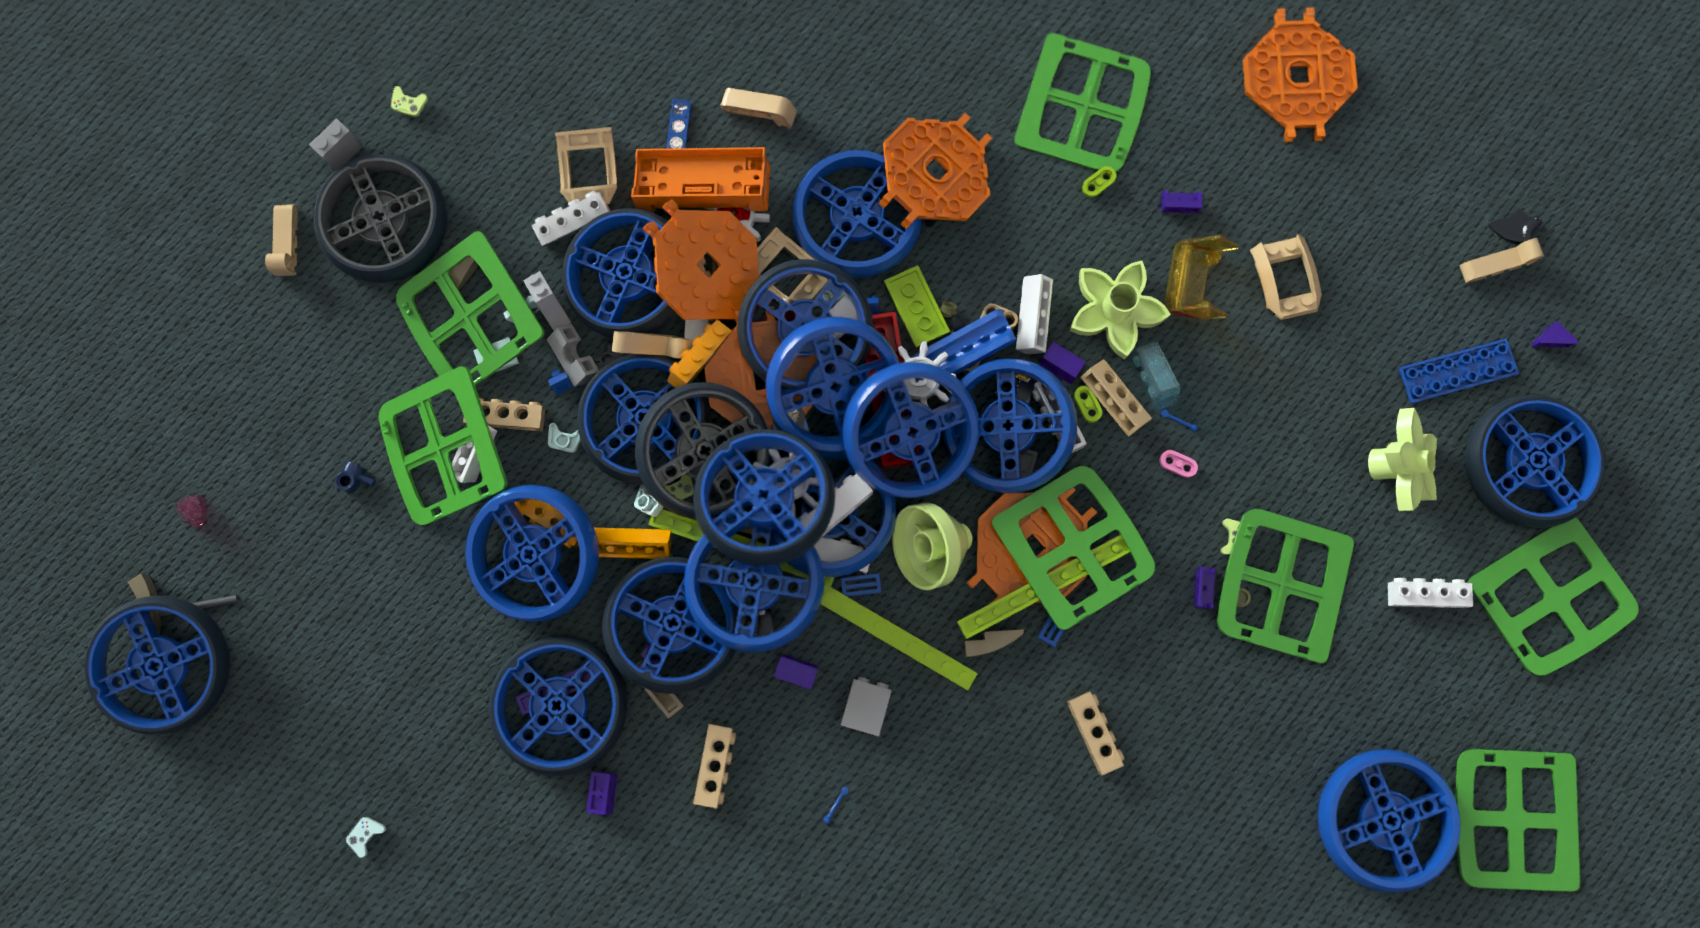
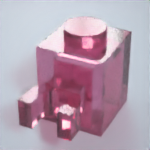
[176,495,209,526]

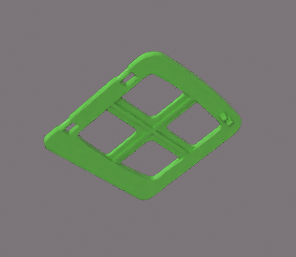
[1014,33,1151,172]
[396,231,544,392]
[379,366,507,525]
[992,466,1155,630]
[1217,509,1354,663]
[1468,517,1639,676]
[1455,749,1580,891]

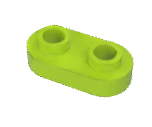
[1082,166,1116,198]
[1074,386,1102,423]

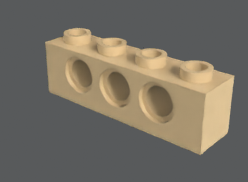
[1081,359,1152,437]
[463,398,545,431]
[1066,692,1124,775]
[693,724,736,808]

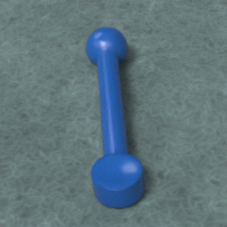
[1161,410,1198,432]
[823,787,848,824]

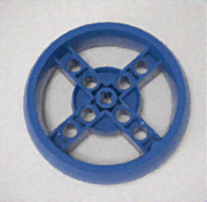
[792,150,923,278]
[766,317,902,453]
[942,359,1077,494]
[842,362,979,499]
[762,451,897,577]
[465,485,599,622]
[684,518,824,652]
[1318,749,1461,893]

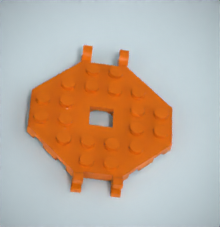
[1243,7,1358,142]
[878,113,992,229]
[643,199,771,323]
[704,306,817,452]
[966,488,1097,605]

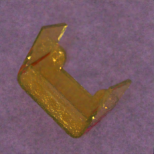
[1164,235,1239,320]

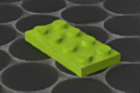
[884,265,950,348]

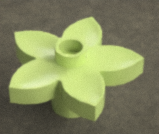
[1070,261,1171,359]
[1368,408,1437,511]

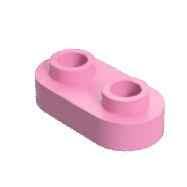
[1159,450,1198,478]

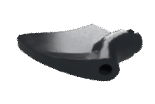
[1489,209,1542,244]

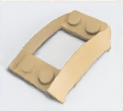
[555,127,617,204]
[757,227,828,304]
[1250,234,1322,320]

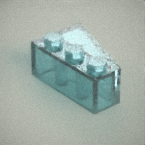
[1133,341,1180,412]

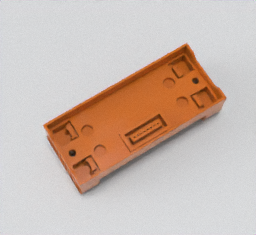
[631,147,770,212]

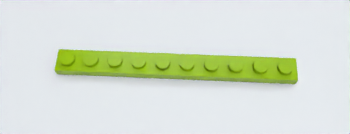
[648,509,834,587]
[957,535,1130,639]
[806,575,978,690]

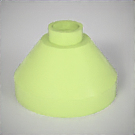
[892,502,972,590]

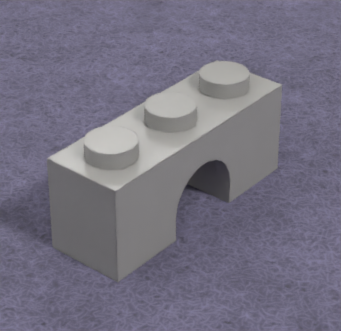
[546,324,599,387]

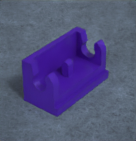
[1162,191,1203,213]
[1039,342,1085,384]
[1193,567,1216,609]
[774,654,819,689]
[586,772,618,815]

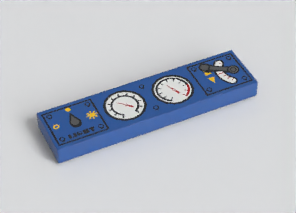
[666,99,691,149]

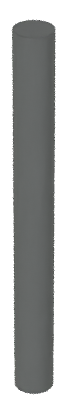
[158,595,238,617]

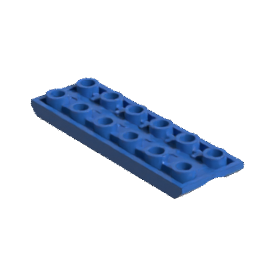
[904,309,1017,383]
[1398,338,1519,404]

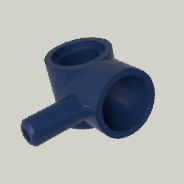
[335,461,376,493]

